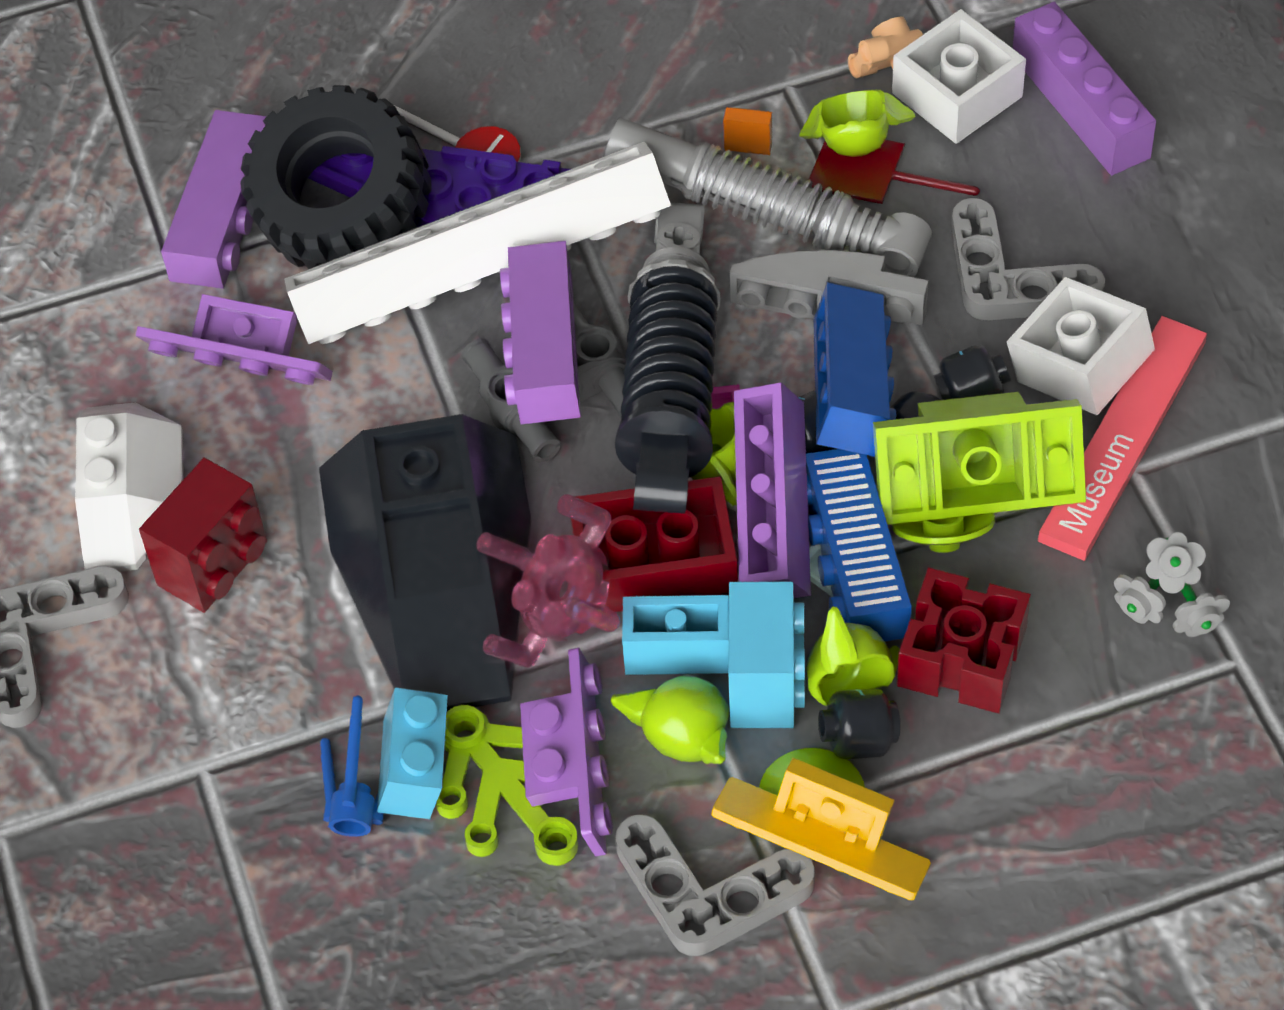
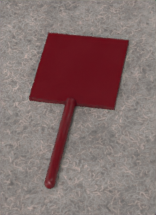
[808,140,980,204]

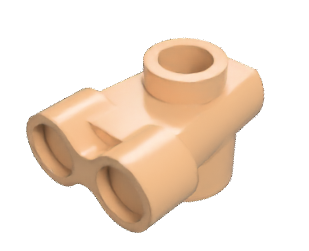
[848,17,923,78]

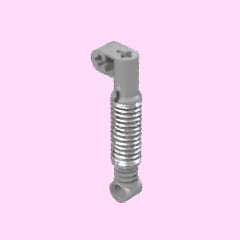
[604,117,932,277]

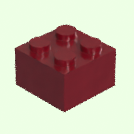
[139,457,267,613]

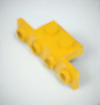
[711,758,931,900]

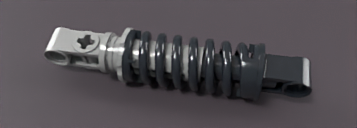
[615,202,721,514]

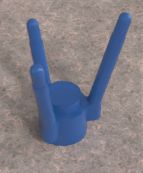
[320,695,384,837]

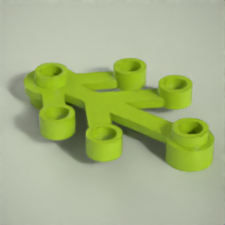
[436,705,579,866]

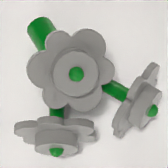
[1114,532,1230,637]

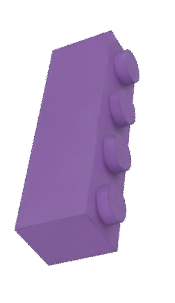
[1013,1,1156,176]
[161,110,267,289]
[500,241,581,424]
[734,382,811,598]

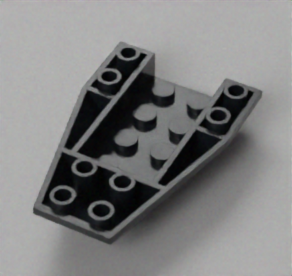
[319,414,531,712]

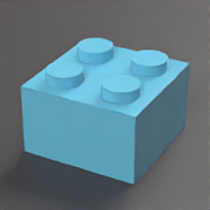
[728,582,805,728]

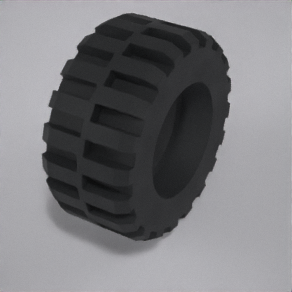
[240,85,431,269]

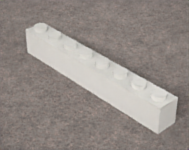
[284,142,671,344]

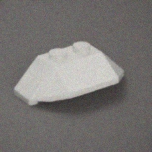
[75,402,183,572]

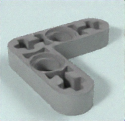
[951,198,1105,321]
[0,566,129,728]
[616,815,815,956]

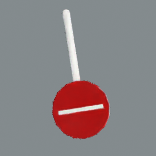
[394,105,521,162]

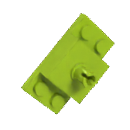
[873,392,1086,525]

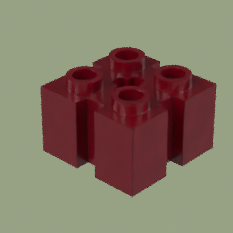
[897,567,1031,714]

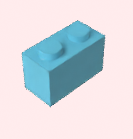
[622,595,729,675]
[377,688,448,819]

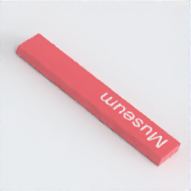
[1038,316,1207,561]

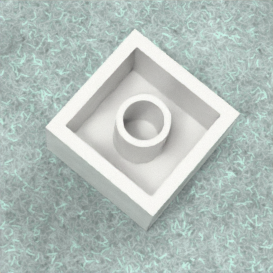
[892,9,1026,144]
[1007,277,1155,415]

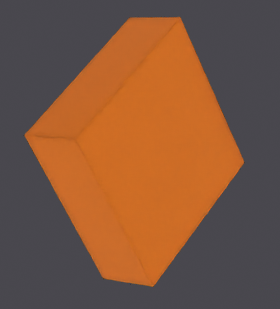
[723,107,772,155]

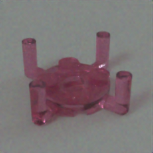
[477,494,620,668]

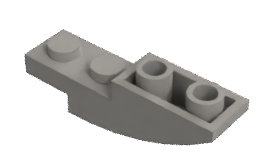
[730,250,929,325]

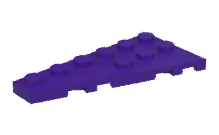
[308,146,570,227]

